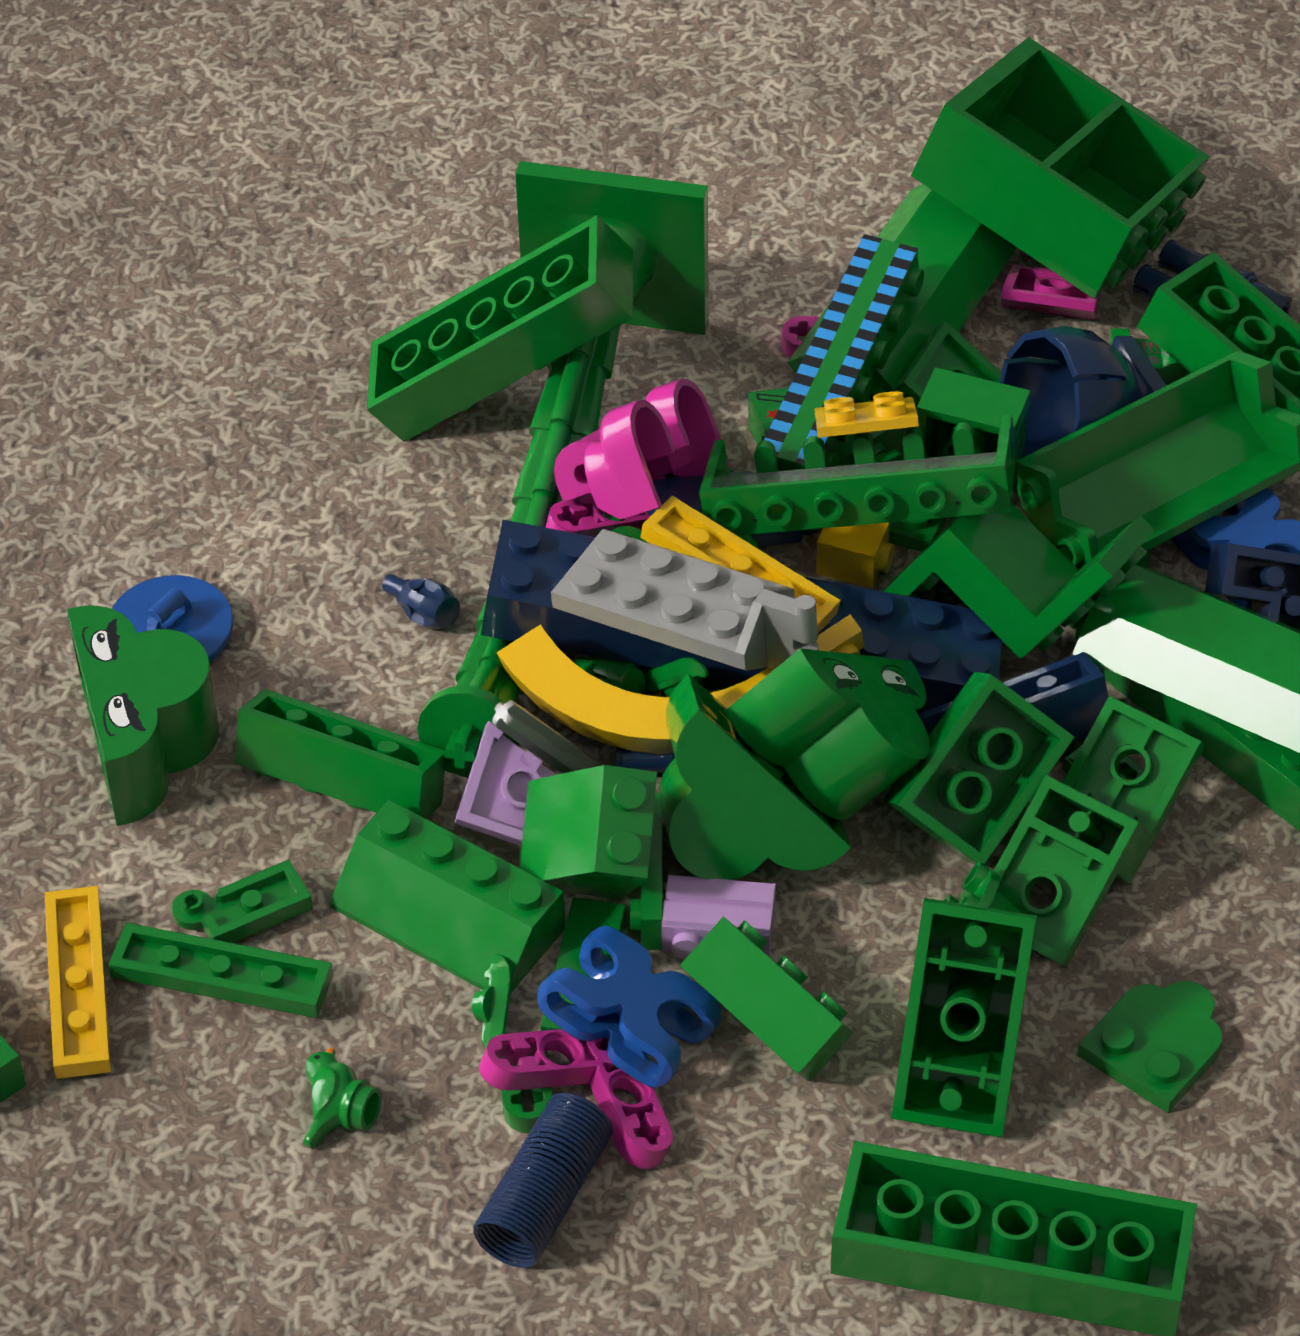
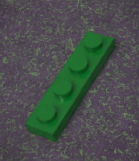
[108,922,333,1018]

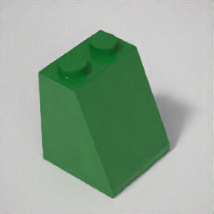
[519,765,657,899]

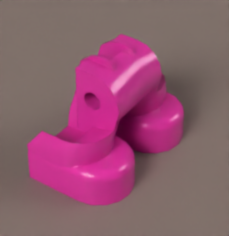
[554,379,731,520]

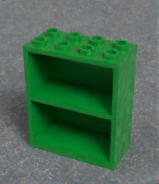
[911,37,1210,299]

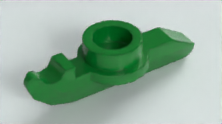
[643,657,709,697]
[471,954,512,1049]

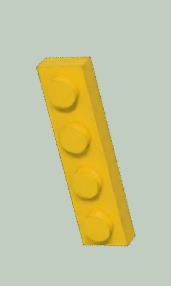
[640,496,841,633]
[44,886,111,1079]

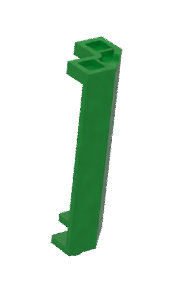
[787,184,1017,402]
[1016,350,1300,570]
[1072,565,1300,753]

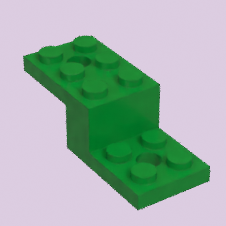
[994,696,1205,968]

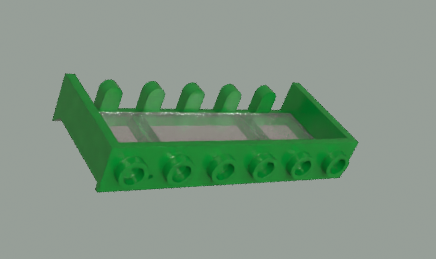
[699,413,1018,535]

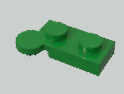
[171,859,313,943]

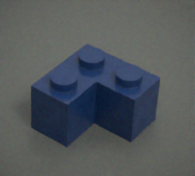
[1205,543,1300,630]

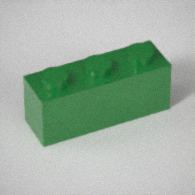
[679,916,854,1081]

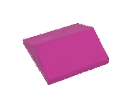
[1001,264,1101,320]

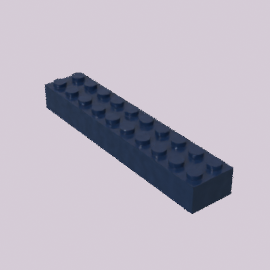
[481,520,1002,714]

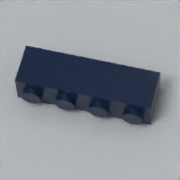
[918,652,1109,743]

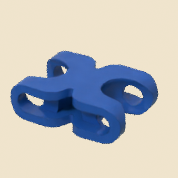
[1171,488,1300,610]
[537,926,721,1087]

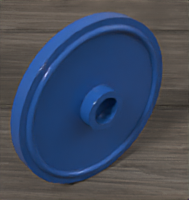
[112,575,233,663]

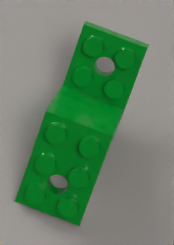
[883,502,1155,659]

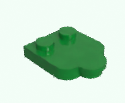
[1077,981,1222,1113]

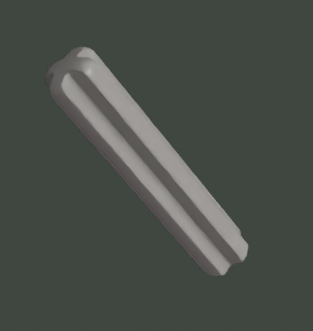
[492,700,602,773]

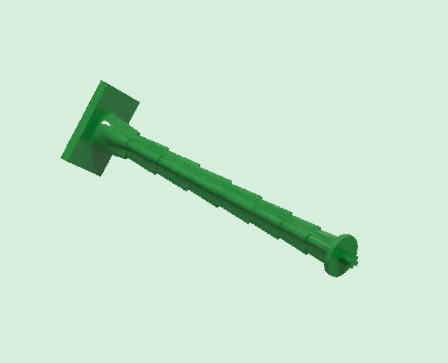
[417,161,709,778]

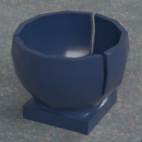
[999,326,1167,456]

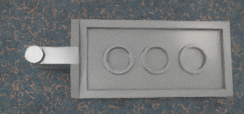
[551,529,819,671]

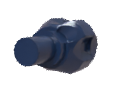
[382,574,460,629]

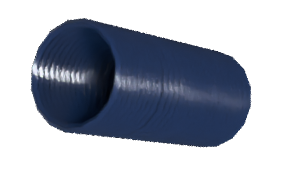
[473,1093,613,1268]

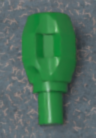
[573,657,646,695]

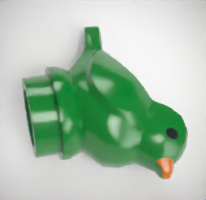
[303,1047,382,1149]

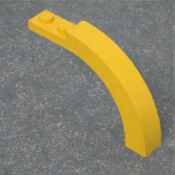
[497,614,865,754]

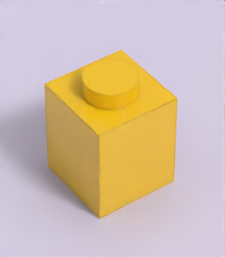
[816,523,895,589]

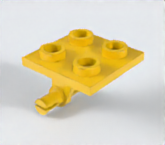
[814,391,919,438]

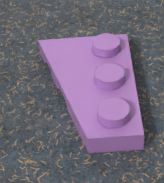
[454,721,556,846]

